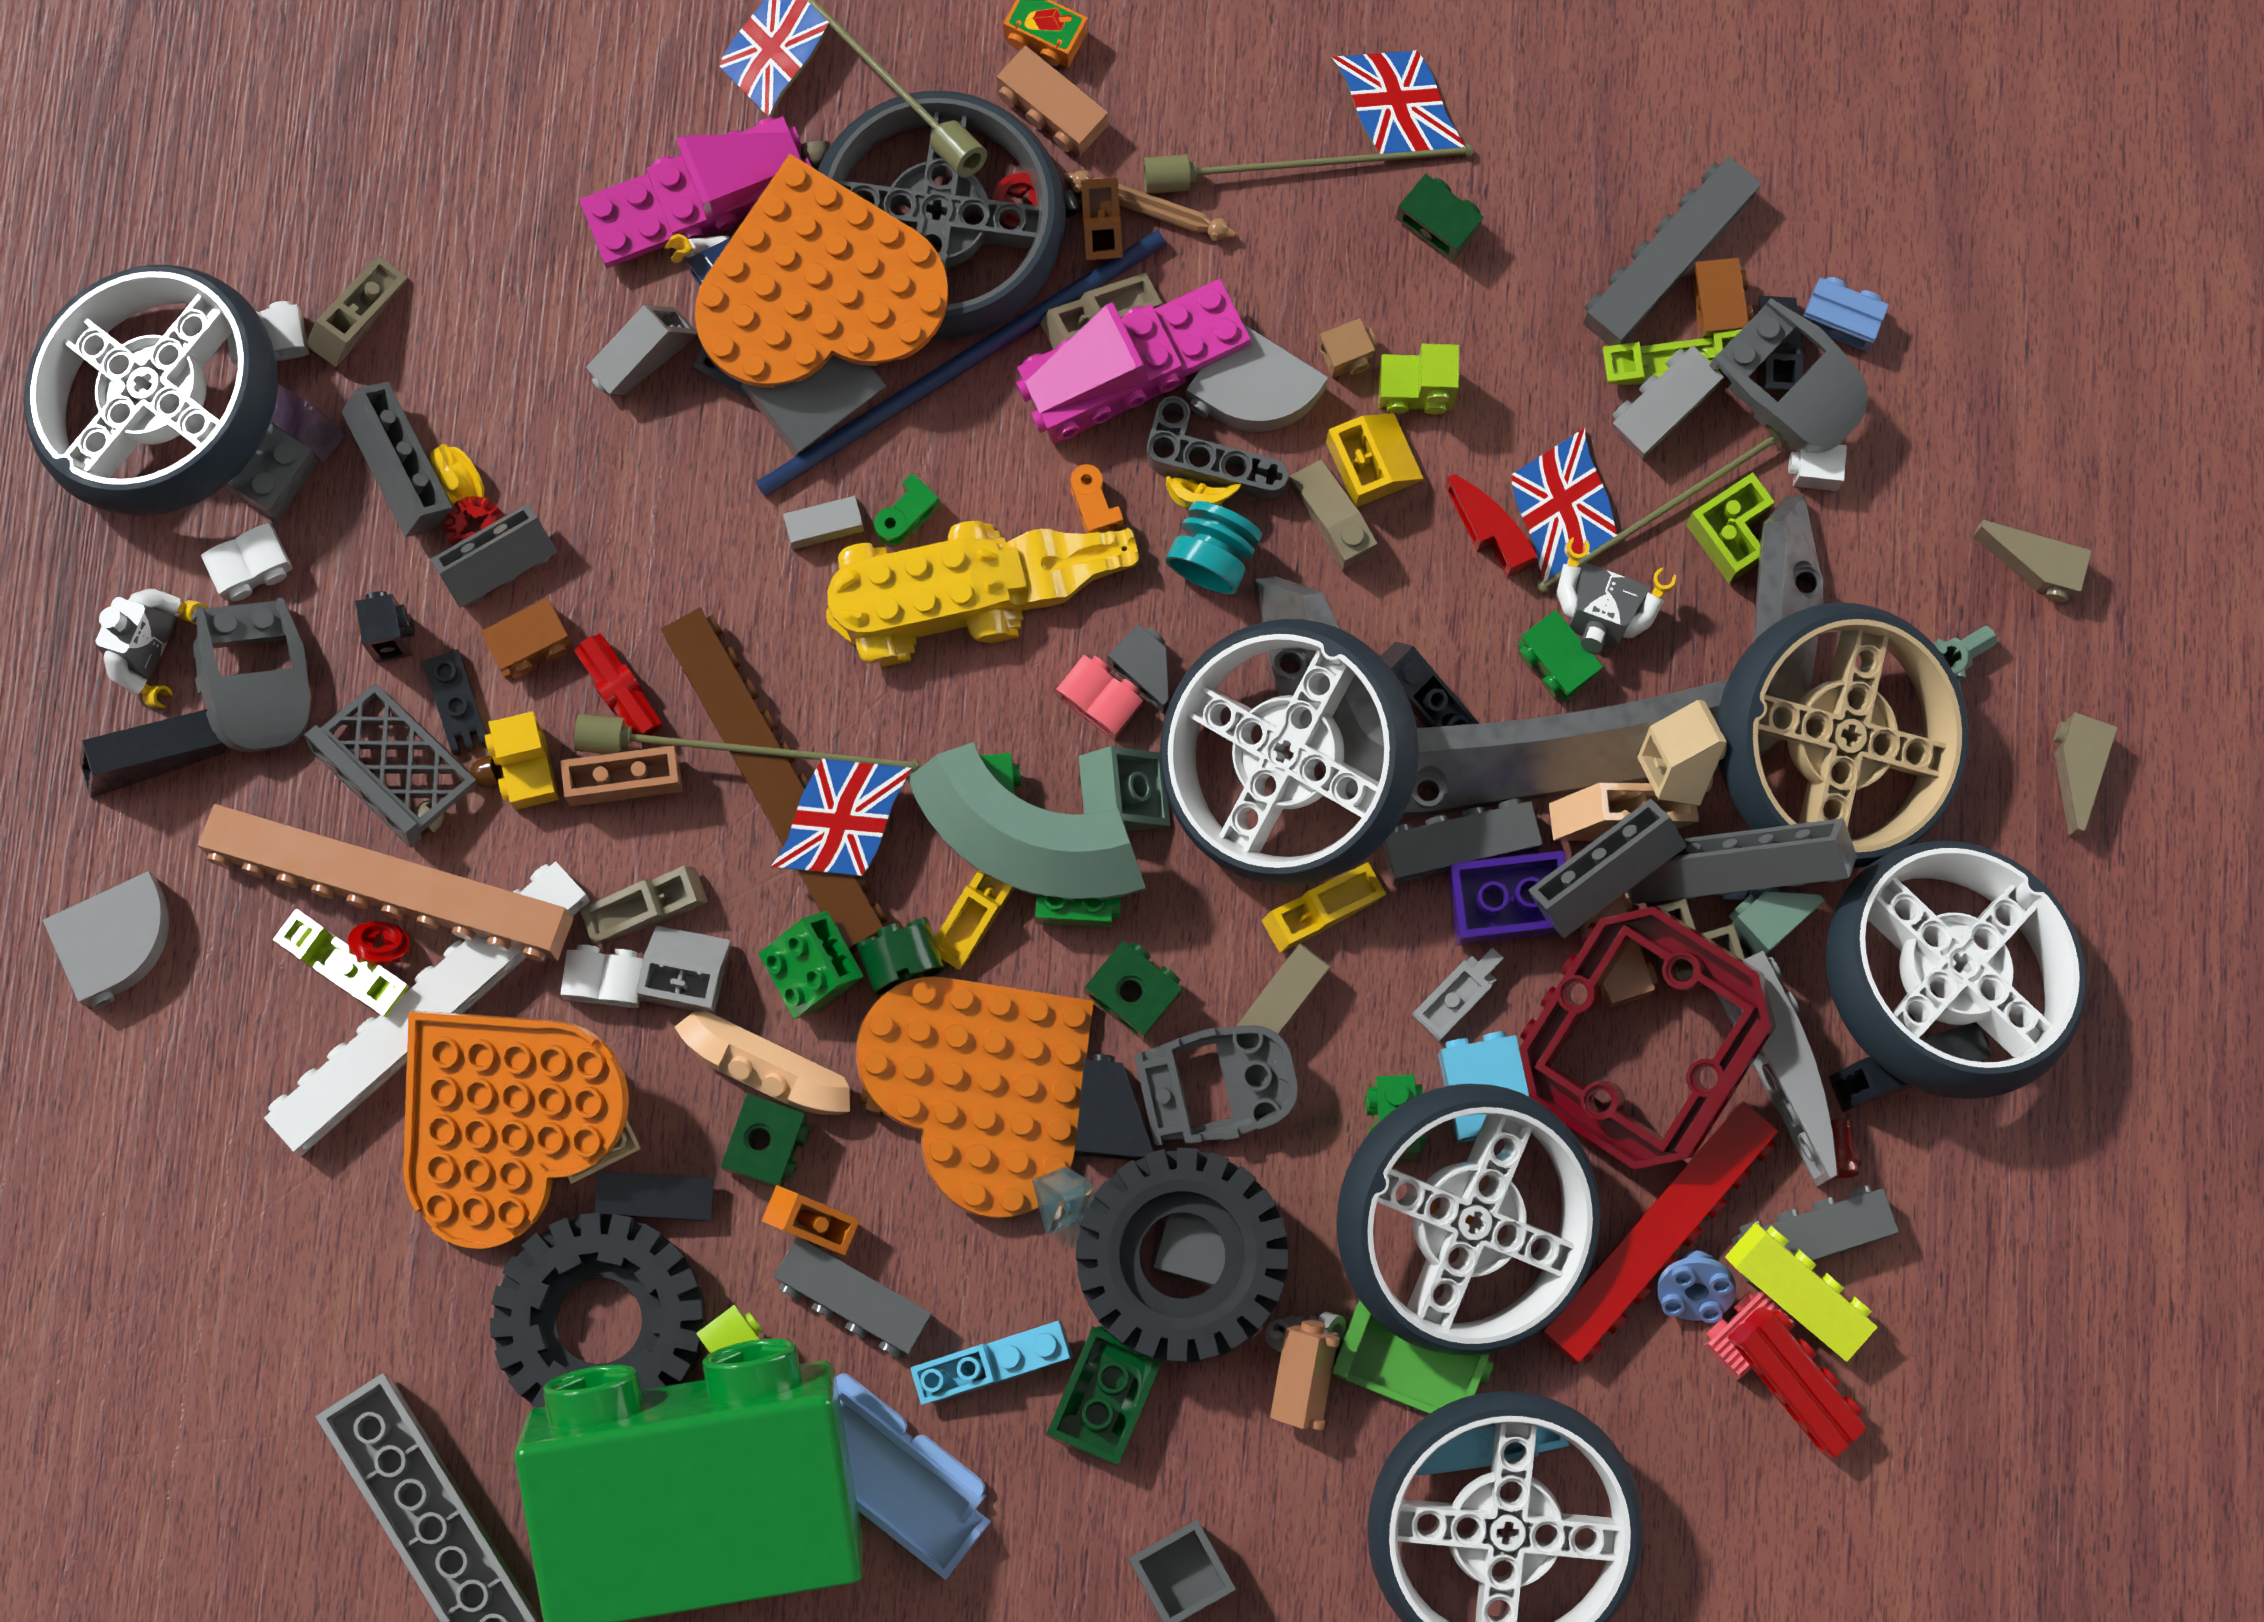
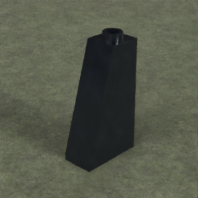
[80,709,227,798]
[1829,1022,1992,1112]

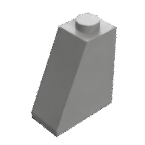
[586,305,698,395]

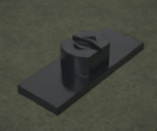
[594,1171,714,1221]

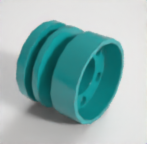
[1165,501,1262,595]

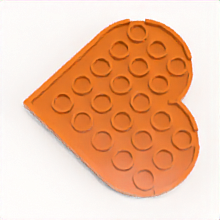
[695,154,948,388]
[856,976,1094,1219]
[403,1011,629,1249]

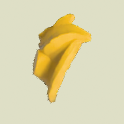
[429,444,485,506]
[1166,476,1241,508]

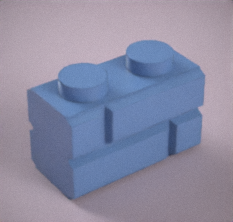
[1803,277,1889,352]

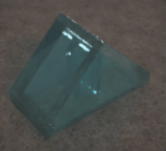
[1032,1166,1093,1235]

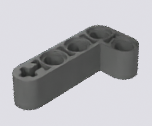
[1147,396,1288,501]

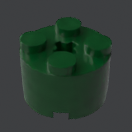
[856,917,945,995]

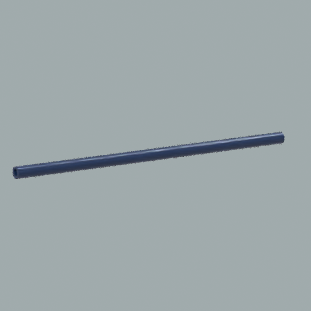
[755,230,1166,497]

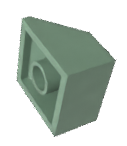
[1079,746,1170,831]
[1729,891,1825,957]

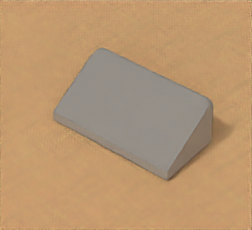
[783,496,864,550]

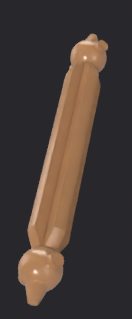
[1063,170,1236,241]

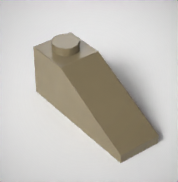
[306,256,408,367]
[1289,459,1378,572]
[1973,520,2092,603]
[2053,712,2117,839]

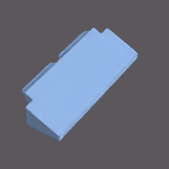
[836,1373,991,1580]

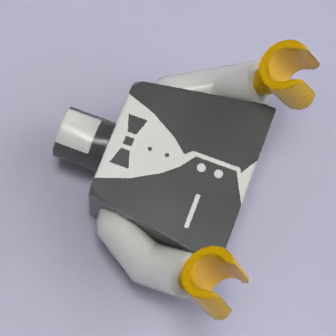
[1557,537,1676,653]
[95,589,208,708]

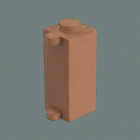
[1270,1320,1340,1430]

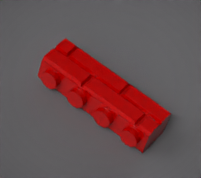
[1728,1307,1866,1458]

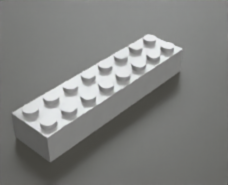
[315,1373,542,1622]

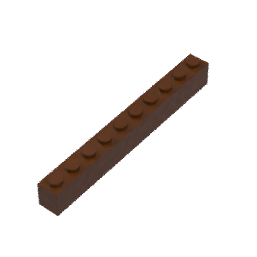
[661,607,888,954]

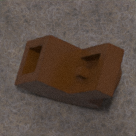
[1081,178,1123,260]

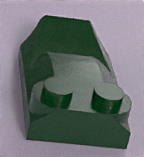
[1046,1326,1162,1467]

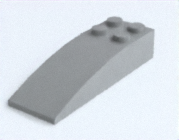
[1715,951,1837,1187]

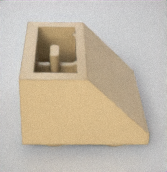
[1637,700,1727,806]

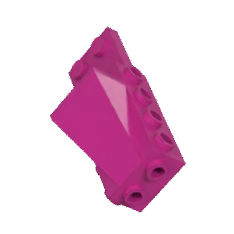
[579,116,811,269]
[1016,278,1252,445]

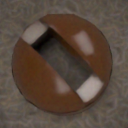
[470,756,501,787]

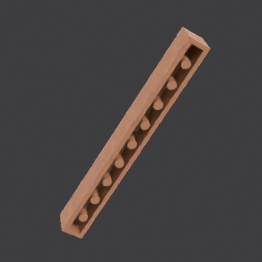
[197,804,574,962]

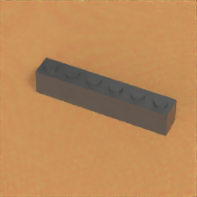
[1583,156,1762,346]
[1627,818,1857,904]

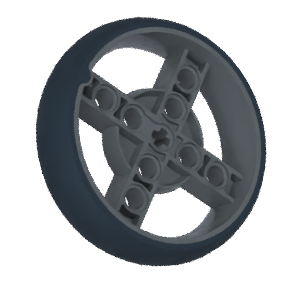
[818,90,1066,340]

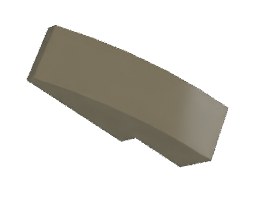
[1040,273,1162,349]
[580,866,708,945]
[1237,943,1331,1035]

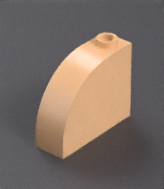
[1549,783,1699,841]

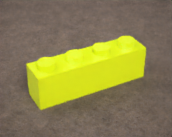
[1725,1222,1878,1362]

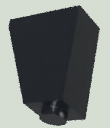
[1075,1054,1153,1161]

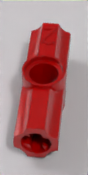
[574,633,663,743]

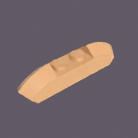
[675,1011,850,1115]

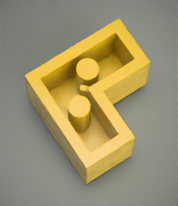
[485,711,559,810]

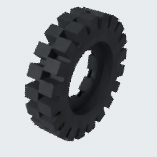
[1076,1148,1289,1364]
[490,1213,707,1408]

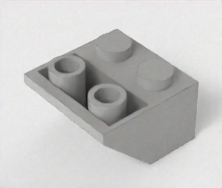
[636,926,731,1015]

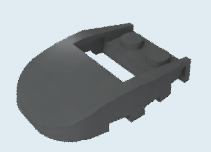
[1709,299,1868,453]
[192,597,310,752]
[1134,1025,1298,1145]

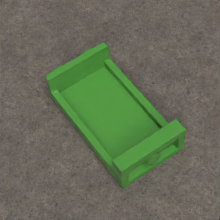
[1331,1300,1494,1414]

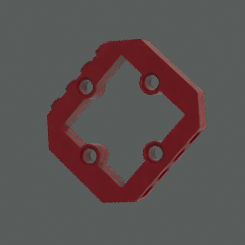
[1519,907,1776,1169]

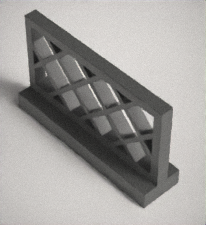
[304,683,477,848]

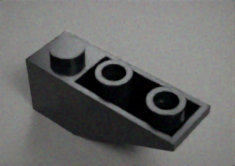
[1757,295,1803,402]
[1380,642,1479,727]

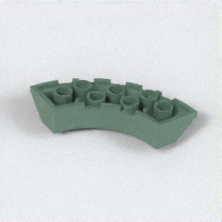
[907,742,1147,901]

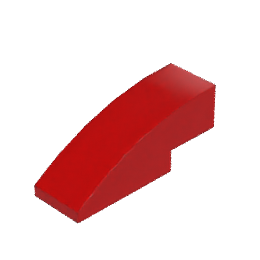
[1444,474,1537,578]

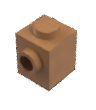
[1318,318,1378,378]

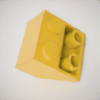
[1326,413,1424,508]

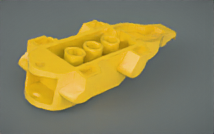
[826,521,1139,668]

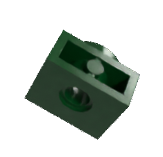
[1084,941,1182,1040]
[720,1094,811,1188]

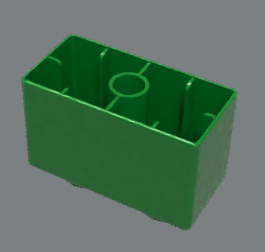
[514,1339,863,1622]

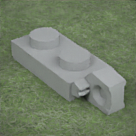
[1411,947,1503,1042]

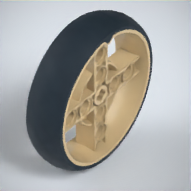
[1717,602,1968,868]

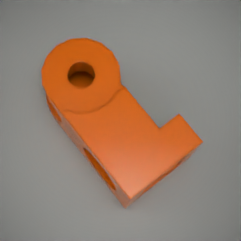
[1070,464,1124,534]

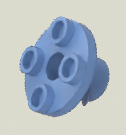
[1658,1251,1736,1323]

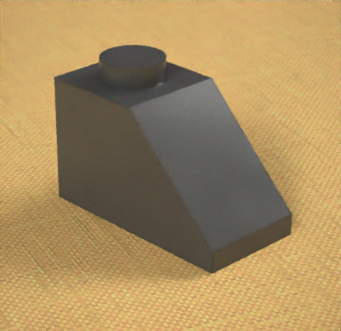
[1108,623,1168,714]

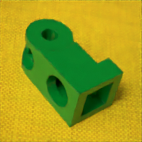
[874,472,941,546]

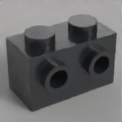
[355,591,415,663]

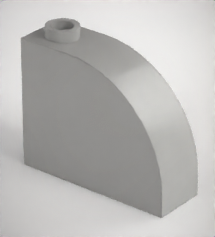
[1186,324,1328,432]
[43,871,169,1009]

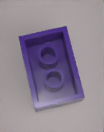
[1447,851,1566,946]

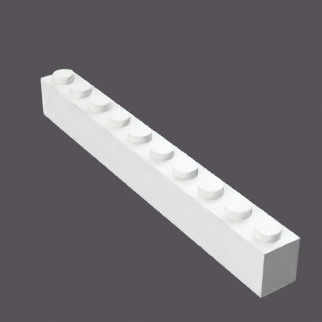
[264,861,590,1156]

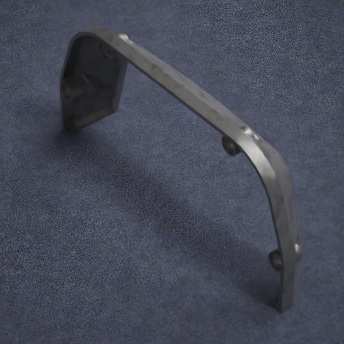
[1255,494,1824,817]

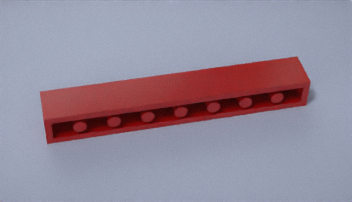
[1540,1101,1778,1365]

